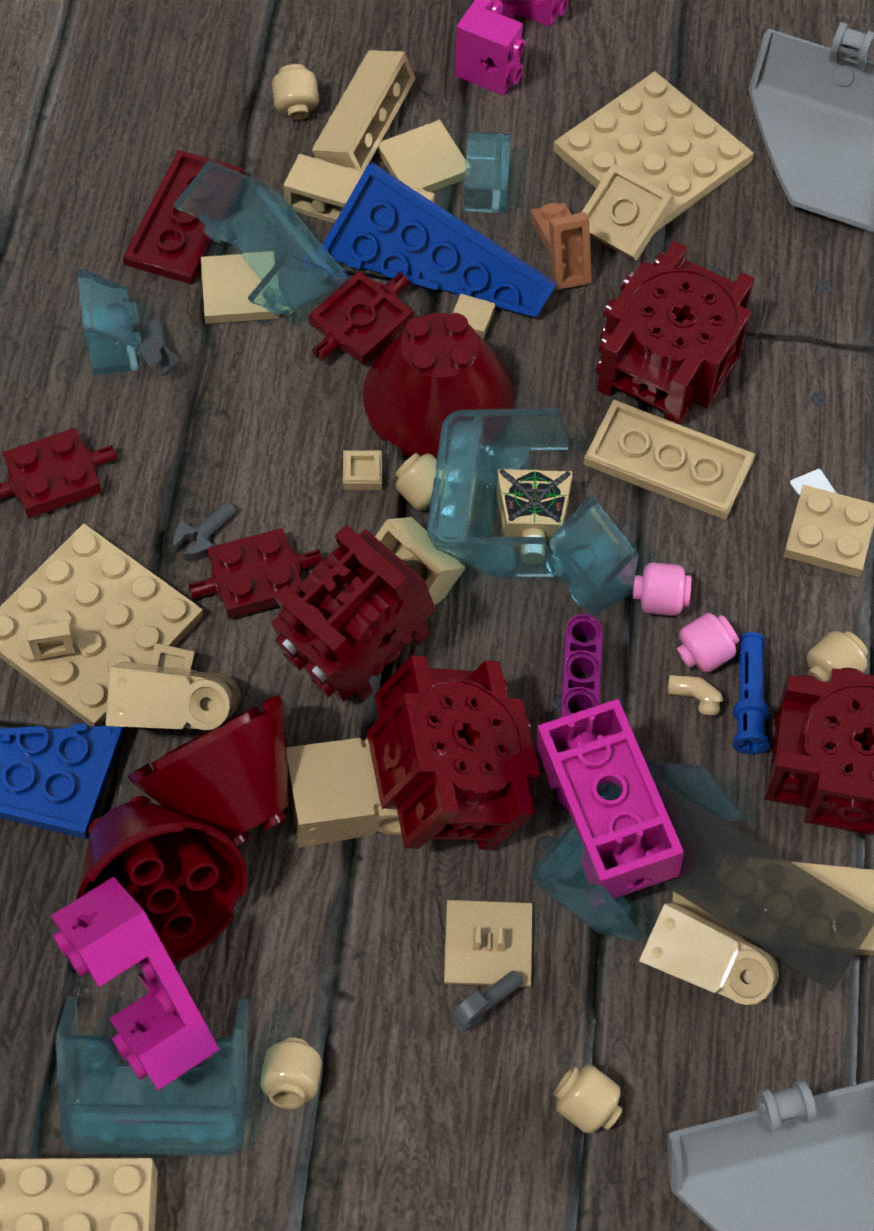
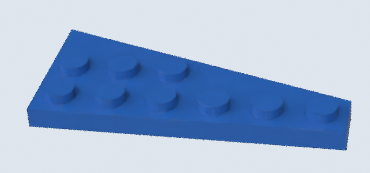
[316,162,557,317]
[0,723,126,839]

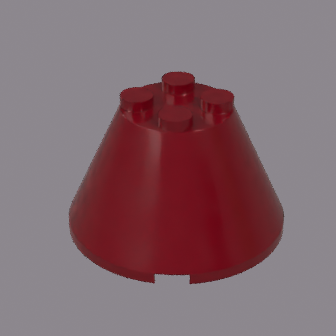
[363,313,514,461]
[128,694,290,846]
[76,796,247,963]

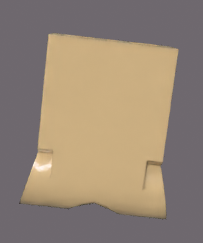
[106,661,241,730]
[287,738,402,848]
[639,902,779,1005]

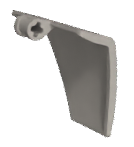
[749,22,874,232]
[668,1080,874,1231]

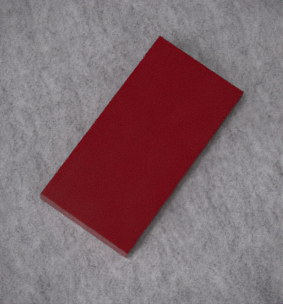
[123,150,245,285]

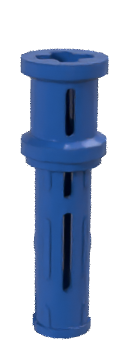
[732,632,770,754]

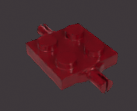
[308,271,414,365]
[0,427,118,518]
[188,528,322,619]

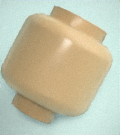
[271,64,320,120]
[395,453,453,511]
[807,631,868,682]
[260,1038,322,1109]
[553,1065,623,1133]

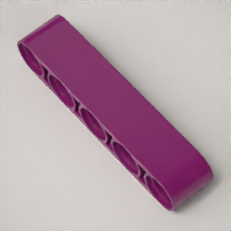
[555,614,602,812]

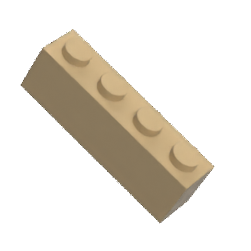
[312,50,416,172]
[283,153,435,223]

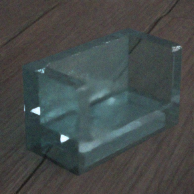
[463,132,511,213]

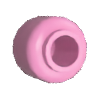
[633,562,691,616]
[676,613,739,673]

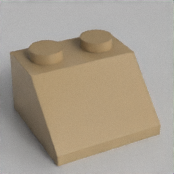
[375,517,466,605]

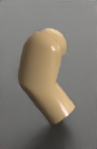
[667,675,723,715]

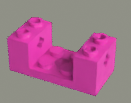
[455,0,569,96]
[536,699,684,904]
[51,877,220,1091]

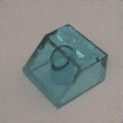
[77,269,142,376]
[547,496,639,616]

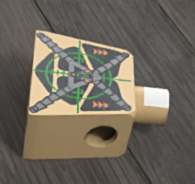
[496,469,572,560]

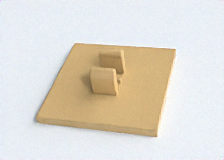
[444,900,532,988]

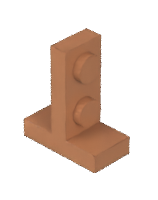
[530,203,592,290]

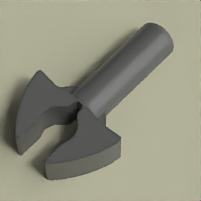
[138,319,180,375]
[173,501,236,562]
[450,970,523,1033]

